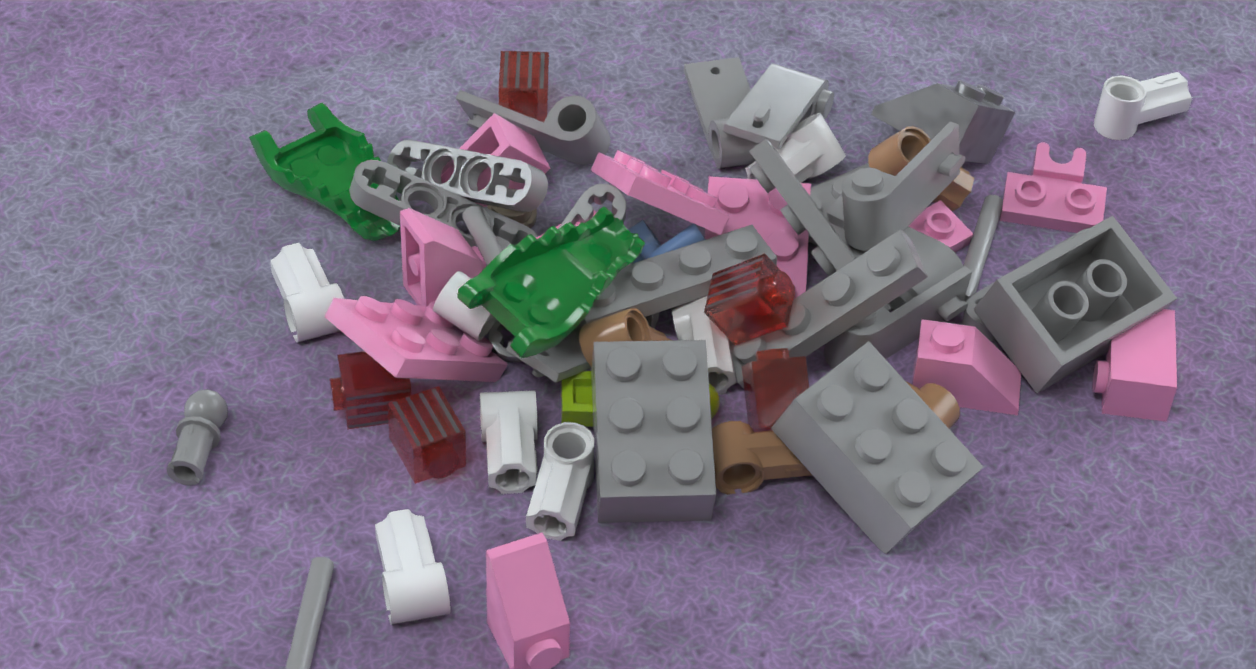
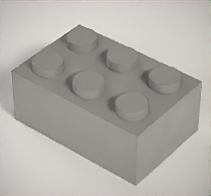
[974,215,1177,394]
[591,340,716,523]
[771,341,983,554]

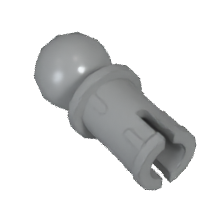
[167,389,228,485]

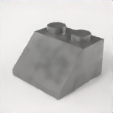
[871,80,1016,164]

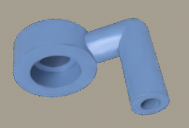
[628,219,706,263]

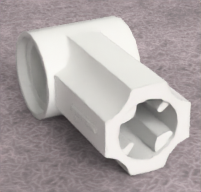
[1094,72,1192,140]
[745,113,846,183]
[270,243,344,343]
[433,271,497,341]
[671,293,737,395]
[480,391,537,494]
[526,422,594,541]
[375,509,450,625]

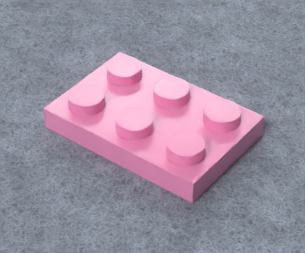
[591,150,729,235]
[705,176,811,323]
[324,296,508,382]

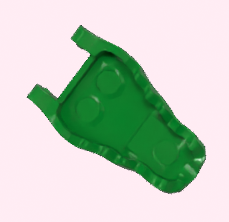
[249,102,400,241]
[457,206,645,358]

